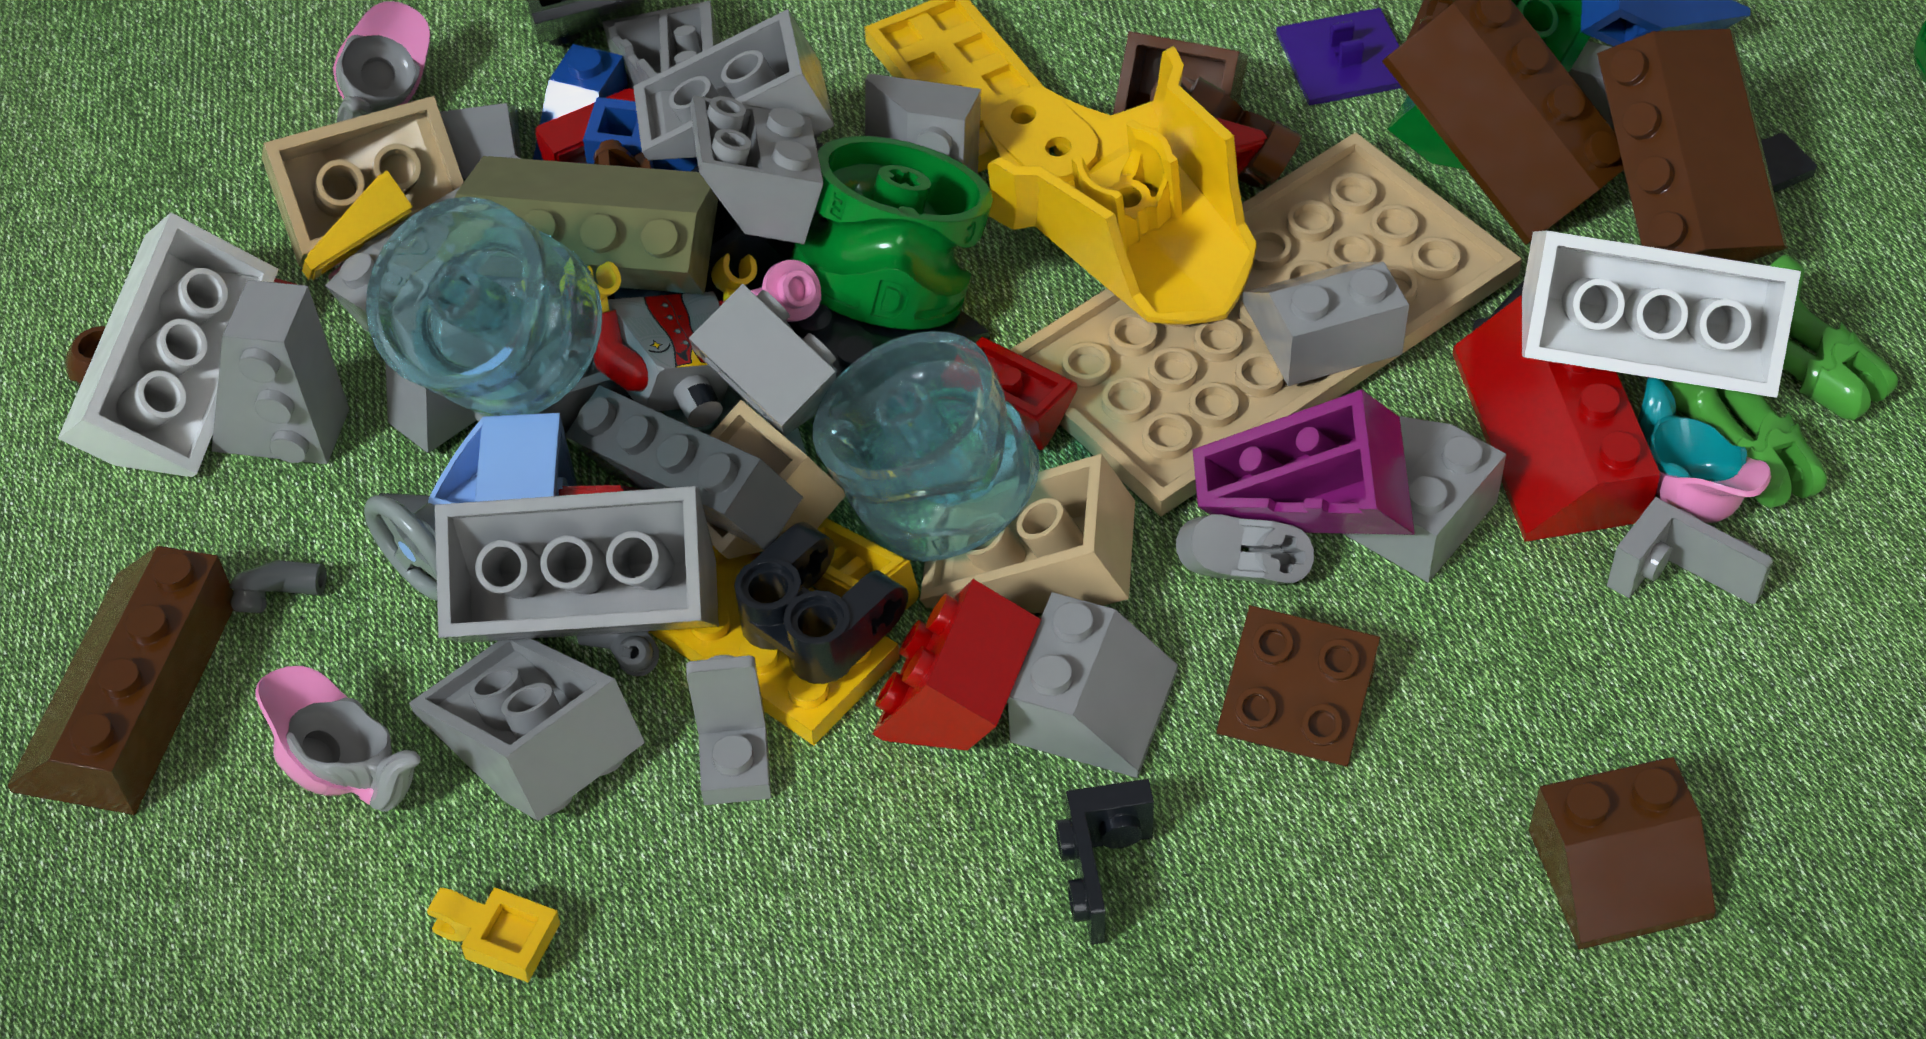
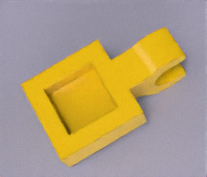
[427,887,560,983]

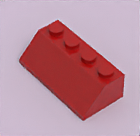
[1452,295,1661,542]

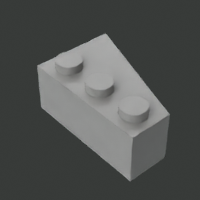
[602,0,721,89]
[211,280,350,464]

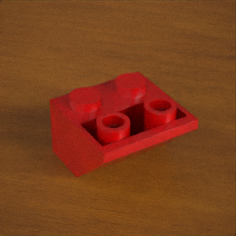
[872,579,1041,751]

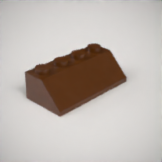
[1382,0,1624,245]
[1597,29,1788,262]
[7,546,233,815]

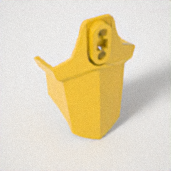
[983,46,1257,324]

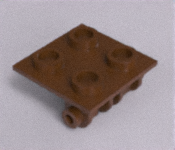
[1216,605,1380,767]

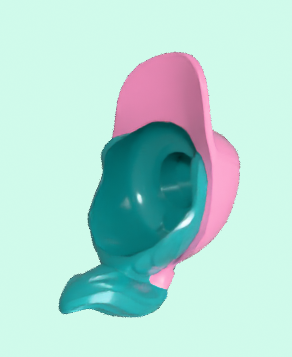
[1638,377,1771,523]

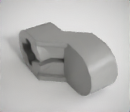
[1176,514,1314,585]

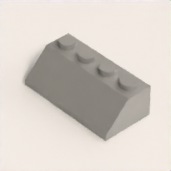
[434,486,719,643]

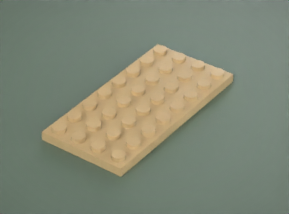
[1010,132,1522,517]

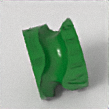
[790,136,993,330]

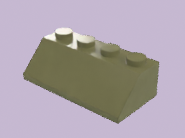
[446,156,718,295]

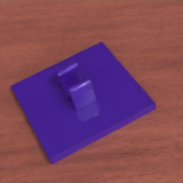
[1276,8,1402,106]

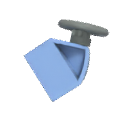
[364,413,577,601]

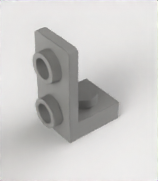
[1607,497,1773,604]
[686,655,771,805]

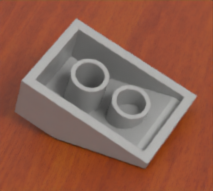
[633,9,835,161]
[1344,416,1506,583]
[409,639,645,821]

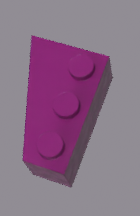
[1193,389,1415,535]

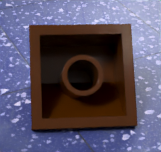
[1113,31,1248,115]
[1528,757,1716,950]

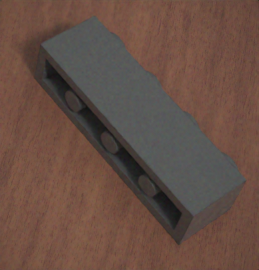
[565,385,803,550]

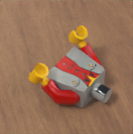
[572,253,757,427]

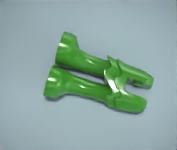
[1769,255,1898,421]
[1661,379,1827,509]

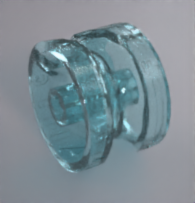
[366,197,602,416]
[813,331,1040,562]

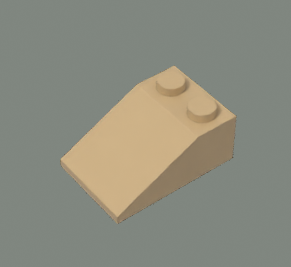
[261,96,464,267]
[920,453,1135,613]

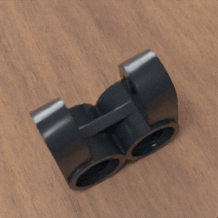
[734,521,909,684]

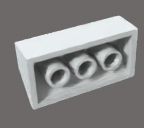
[58,212,279,477]
[1522,231,1801,398]

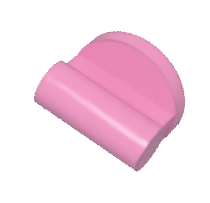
[750,260,821,322]

